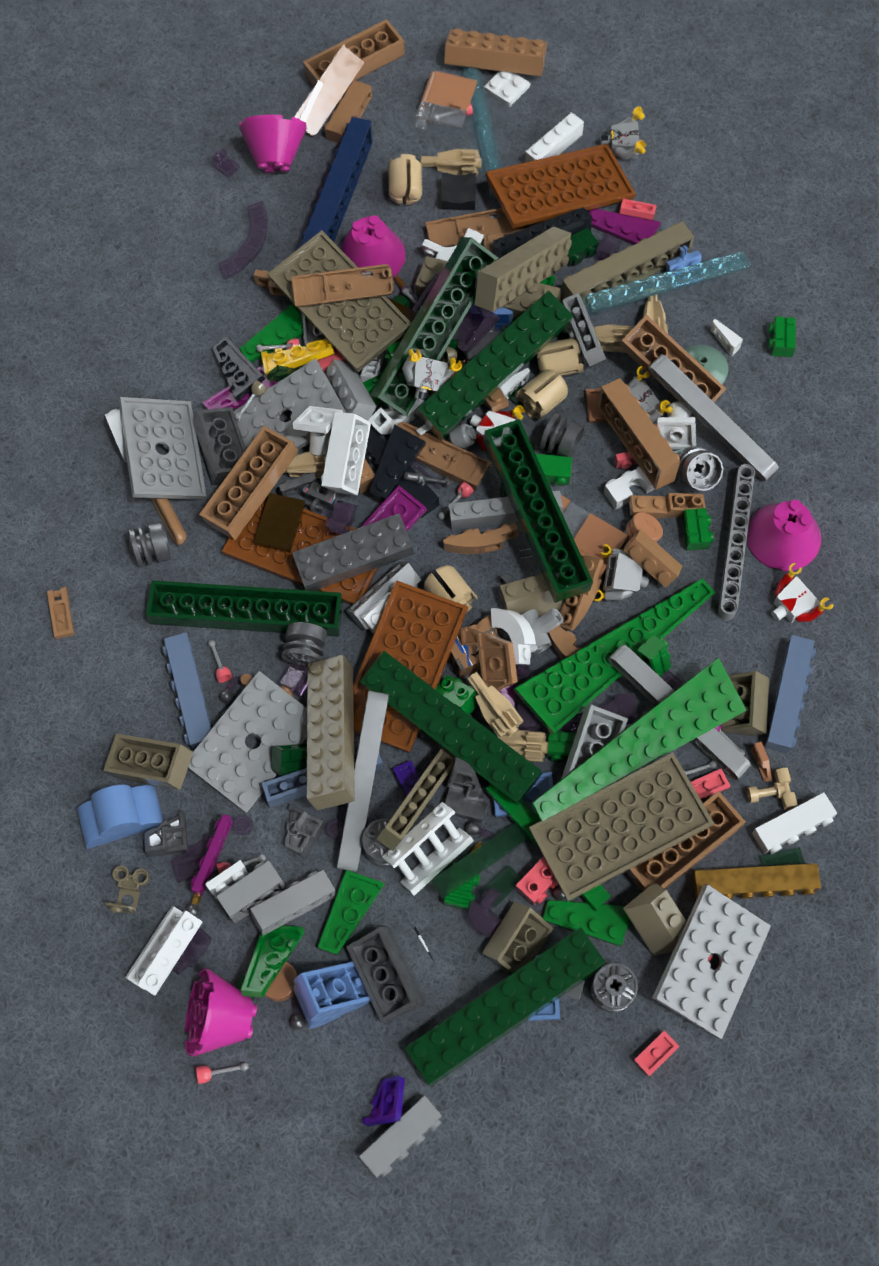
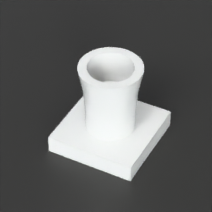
[657,402,696,450]
[293,406,343,455]

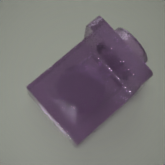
[212,148,240,179]

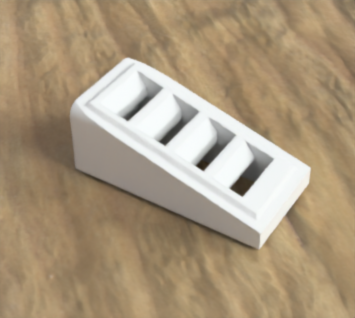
[710,319,743,356]
[360,353,385,382]
[499,368,530,400]

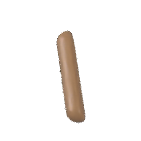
[151,498,186,545]

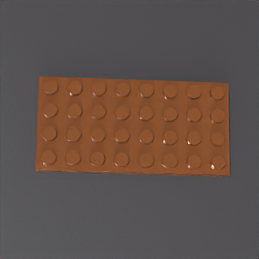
[485,144,636,228]
[222,495,378,605]
[353,580,468,753]

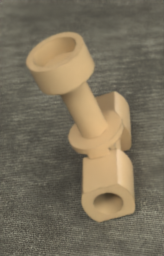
[747,768,798,811]

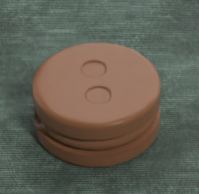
[626,512,663,543]
[265,962,298,1002]

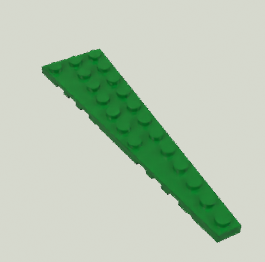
[514,579,715,735]
[531,658,747,821]

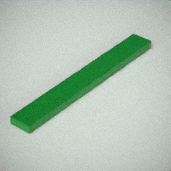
[485,784,611,911]

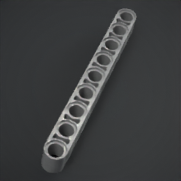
[648,354,779,481]
[718,464,755,621]
[608,644,751,780]
[337,691,388,872]

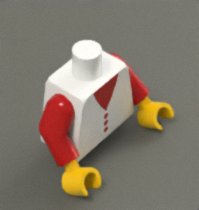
[470,405,526,451]
[771,563,834,623]

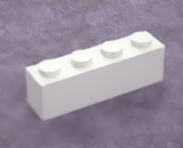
[525,112,584,162]
[752,793,837,854]

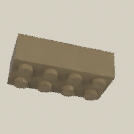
[103,733,193,790]

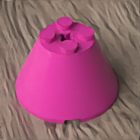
[239,115,307,173]
[339,215,406,278]
[746,500,821,571]
[184,968,257,1057]

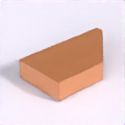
[751,742,772,782]

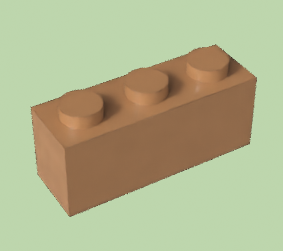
[623,529,682,588]

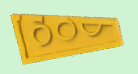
[261,339,335,378]

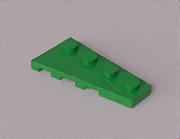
[240,304,304,363]
[318,870,385,956]
[543,900,629,947]
[241,925,305,998]

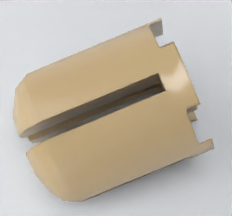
[388,154,422,205]
[536,337,584,377]
[516,369,568,420]
[424,565,477,612]

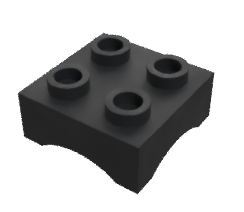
[441,172,476,210]

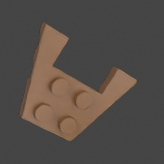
[460,627,517,695]

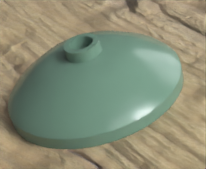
[684,345,728,384]

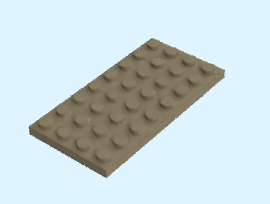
[268,230,412,372]
[529,753,714,902]

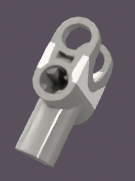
[522,608,563,657]

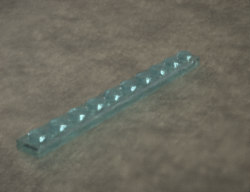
[463,66,502,202]
[585,251,751,313]

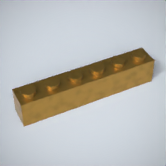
[692,863,821,900]

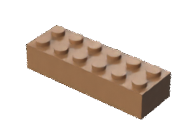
[303,19,405,87]
[444,29,547,76]
[619,314,726,419]
[598,378,680,490]
[199,426,299,540]
[625,791,746,892]

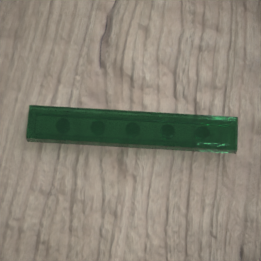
[430,823,529,899]

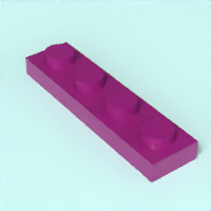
[191,814,233,897]

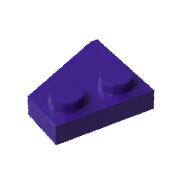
[363,1076,405,1127]

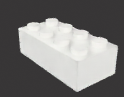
[321,412,371,495]

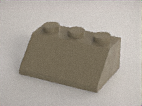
[500,574,564,617]
[721,671,769,736]
[623,883,686,956]
[482,901,554,975]

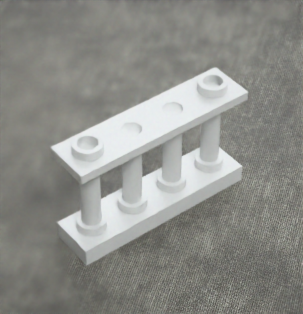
[382,802,473,896]
[125,906,202,995]

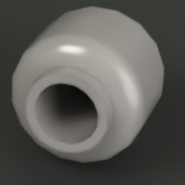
[448,423,476,449]

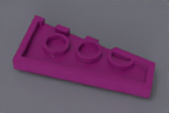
[589,208,661,245]
[202,366,278,409]

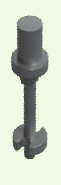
[404,472,453,488]

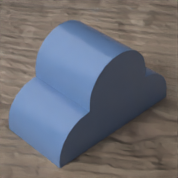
[77,785,164,849]
[293,962,371,1028]

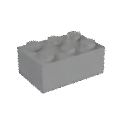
[216,861,286,924]

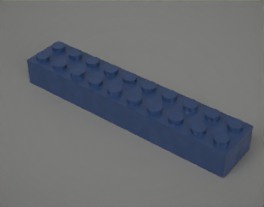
[297,116,373,250]

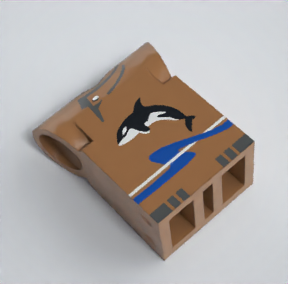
[449,616,500,679]

